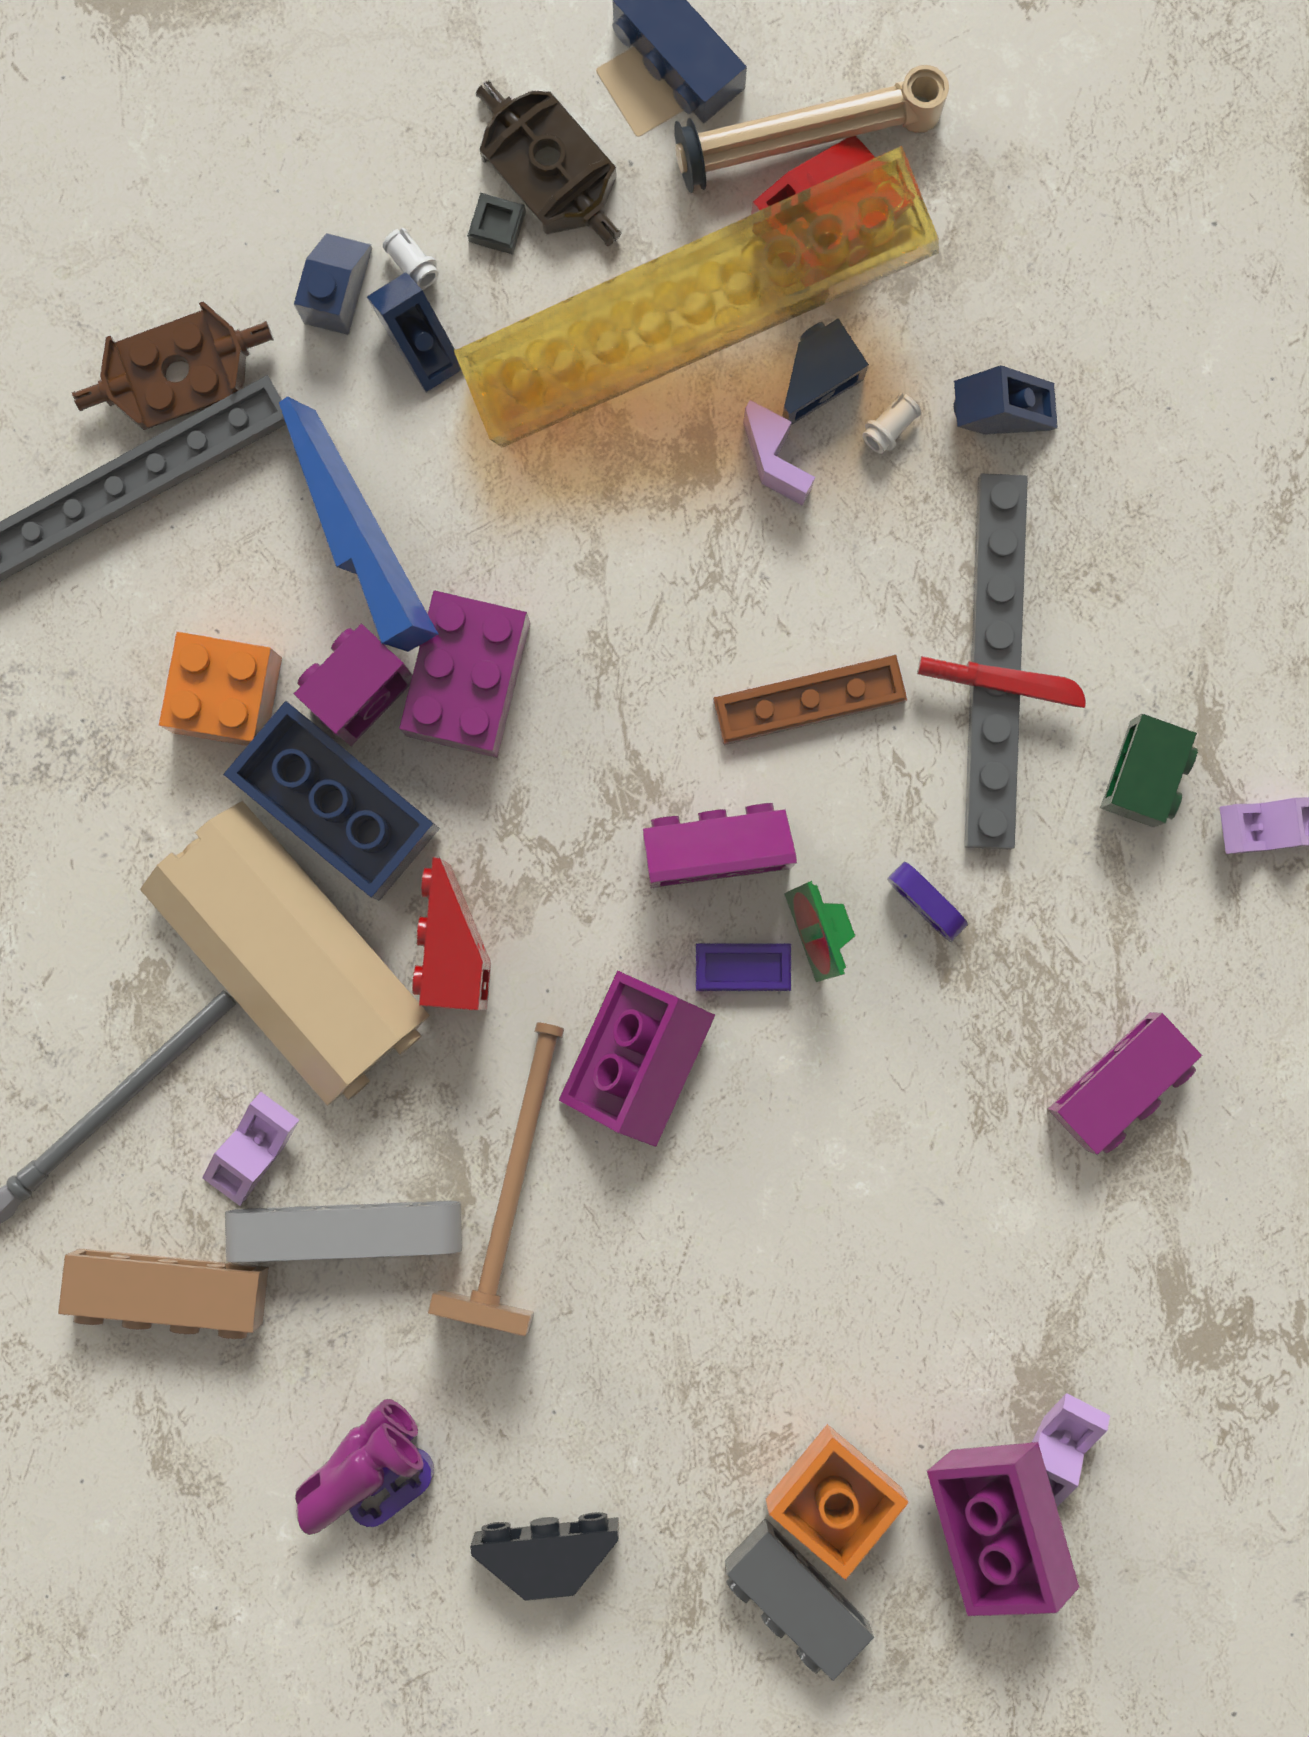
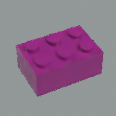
[399,590,530,758]
[927,1442,1080,1616]

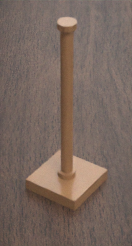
[428,1022,564,1336]

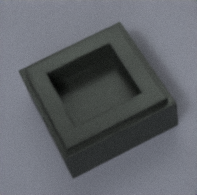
[467,193,526,255]

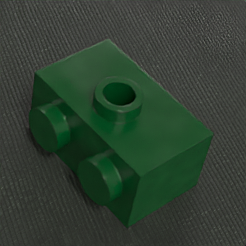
[1100,713,1198,827]

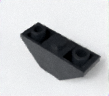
[470,1512,619,1601]

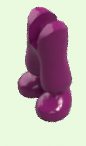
[295,1399,423,1535]

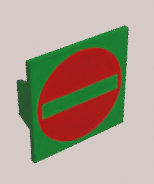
[784,881,855,982]

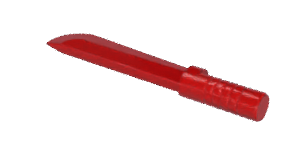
[917,656,1086,708]

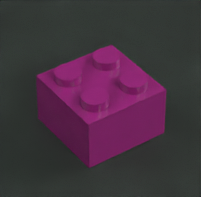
[293,623,412,747]

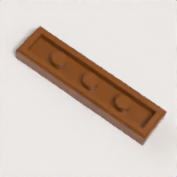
[713,655,907,745]

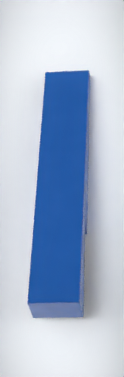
[279,396,439,652]

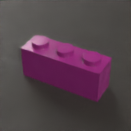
[1048,1012,1203,1155]

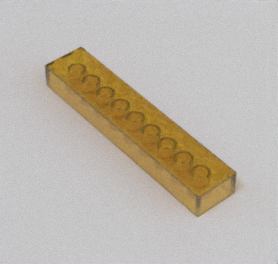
[454,146,939,448]

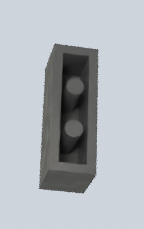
[725,1518,874,1681]

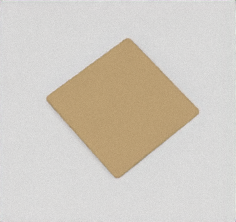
[596,47,683,137]

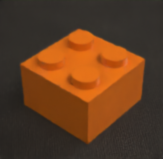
[159,632,282,746]
[766,1424,909,1580]

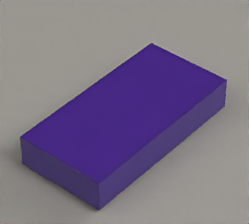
[696,943,791,991]

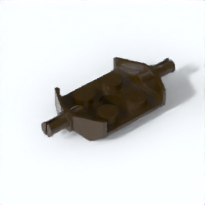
[476,81,622,246]

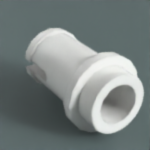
[382,228,439,290]
[862,393,921,454]

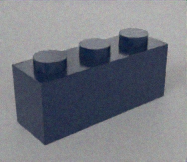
[612,0,747,124]

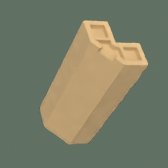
[140,800,430,1106]

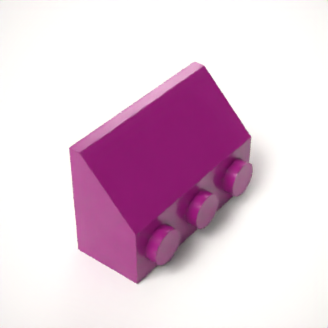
[643,803,797,888]
[559,970,716,1147]

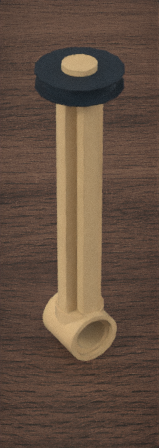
[674,65,949,193]

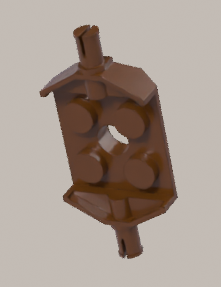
[72,302,274,430]

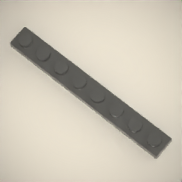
[0,375,286,582]
[964,473,1028,850]

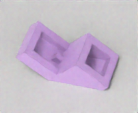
[743,400,815,506]
[1220,797,1309,854]
[202,1092,299,1206]
[1032,1393,1110,1507]

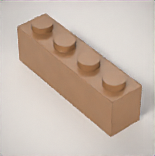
[58,1248,269,1339]

